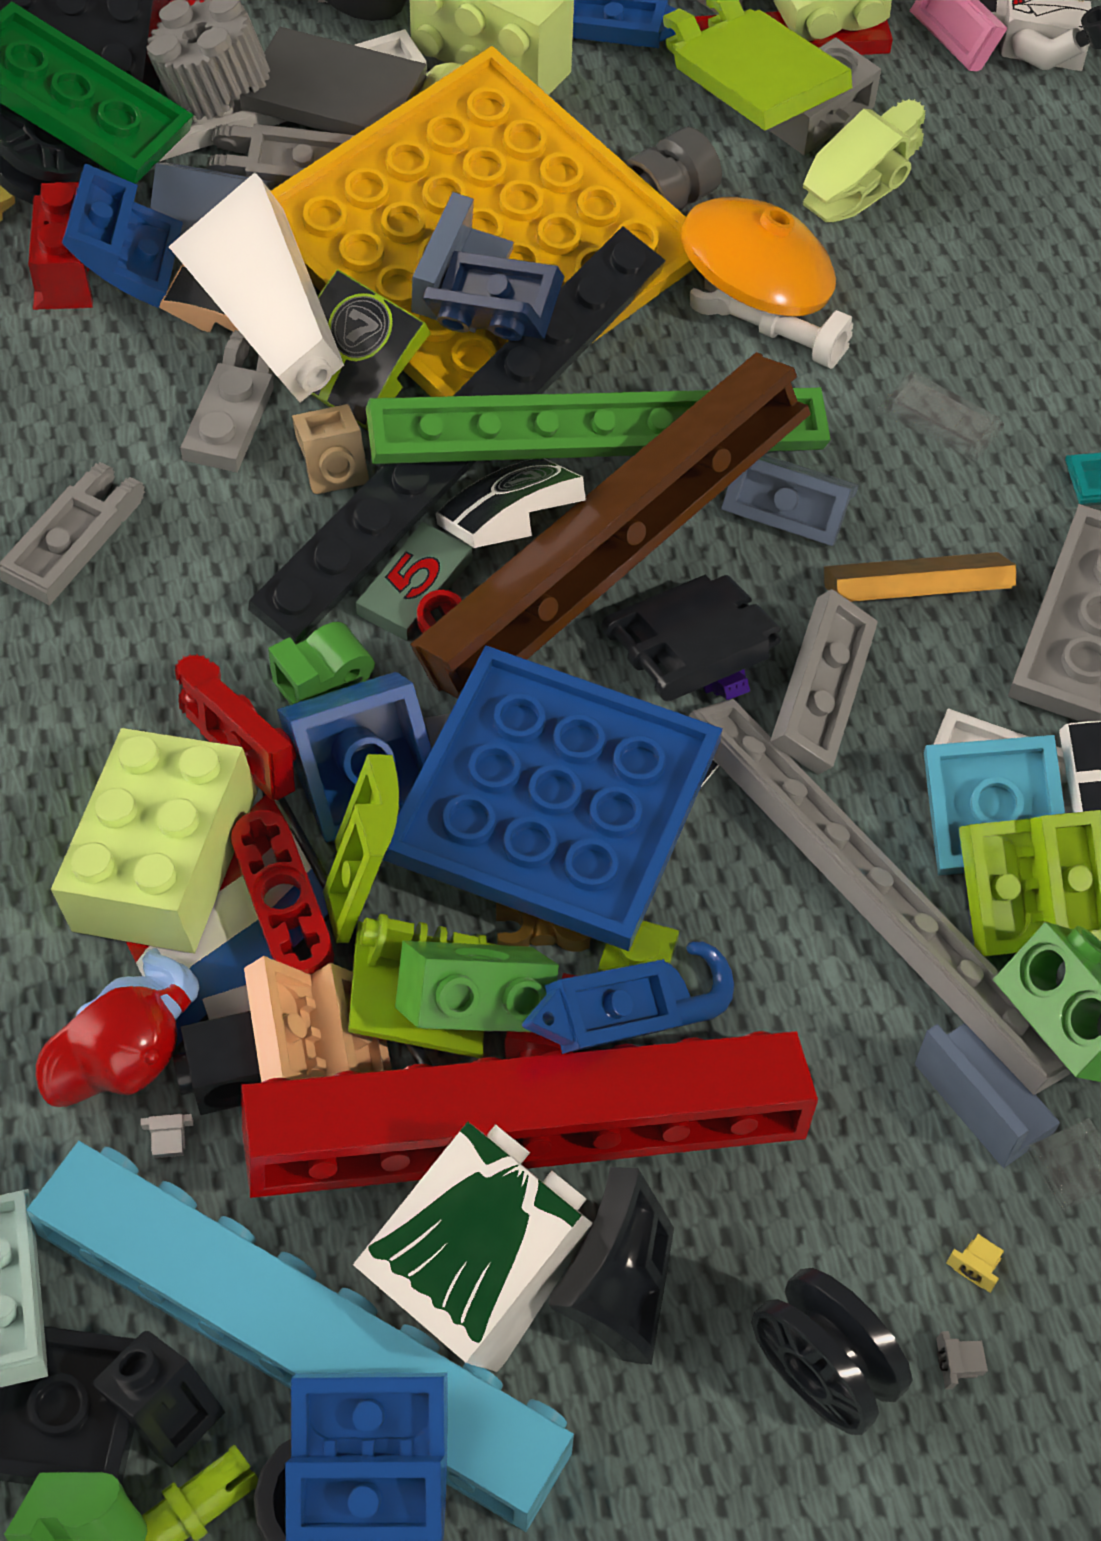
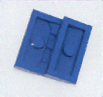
[62,164,183,308]
[285,1372,448,1541]

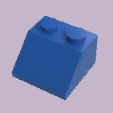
[277,672,432,842]

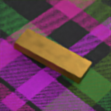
[824,552,1016,602]

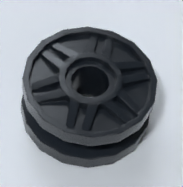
[0,103,100,204]
[751,1268,913,1435]

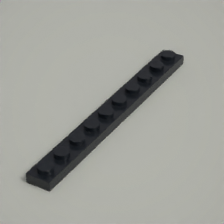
[248,226,666,644]

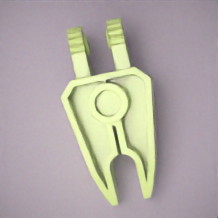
[803,99,925,222]

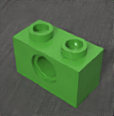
[395,941,559,1032]

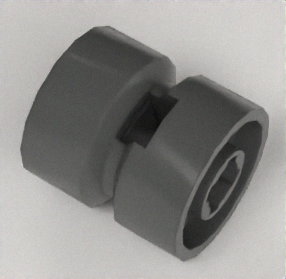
[624,126,722,211]

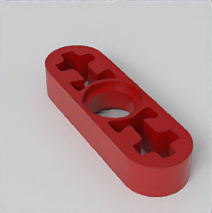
[231,810,334,975]

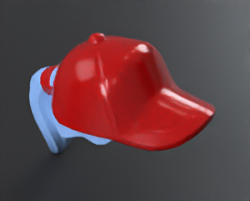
[36,948,199,1107]

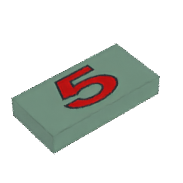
[356,522,472,641]

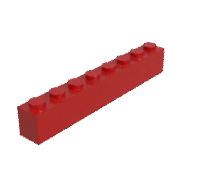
[242,1031,818,1198]

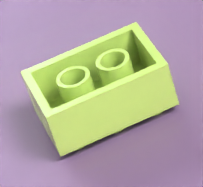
[409,0,574,95]
[51,728,258,954]

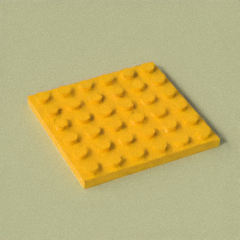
[270,46,696,397]

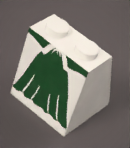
[353,1121,593,1372]

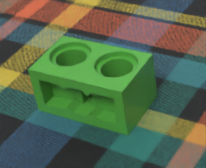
[993,921,1101,1082]

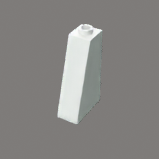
[169,173,344,403]

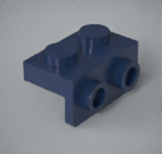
[422,251,564,341]

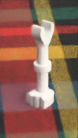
[690,278,853,369]

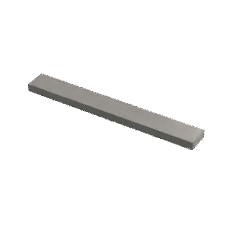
[689,699,1071,1095]

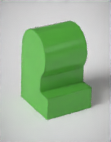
[268,622,375,705]
[4,1472,148,1541]

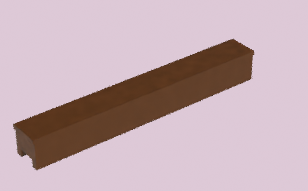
[410,352,811,699]

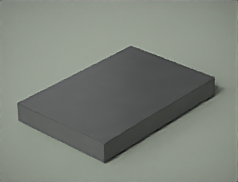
[240,27,427,135]

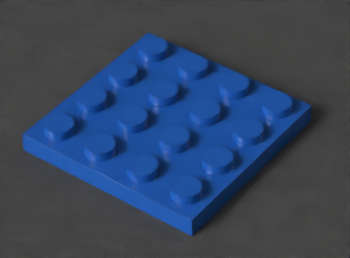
[384,645,723,951]

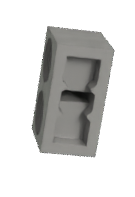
[768,37,881,155]

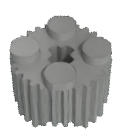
[146,0,270,120]

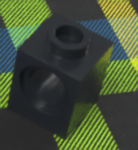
[173,1011,261,1115]

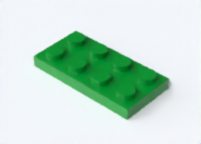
[0,1,194,184]

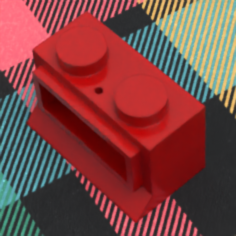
[28,182,93,310]

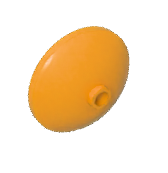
[681,197,836,316]

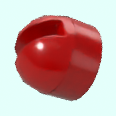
[417,590,462,634]

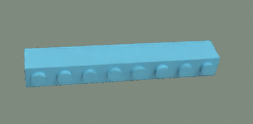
[26,1140,574,1532]

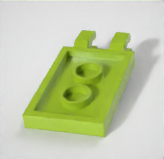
[663,0,852,131]

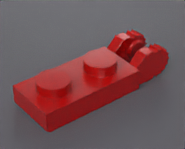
[175,654,296,801]

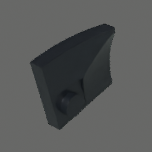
[549,1167,674,1365]

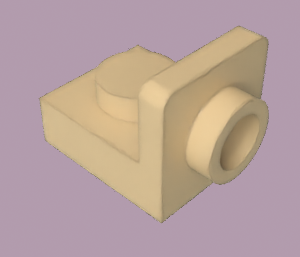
[292,404,369,494]

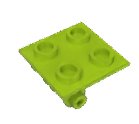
[348,913,496,1059]

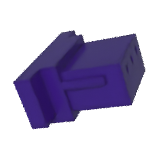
[703,669,750,700]

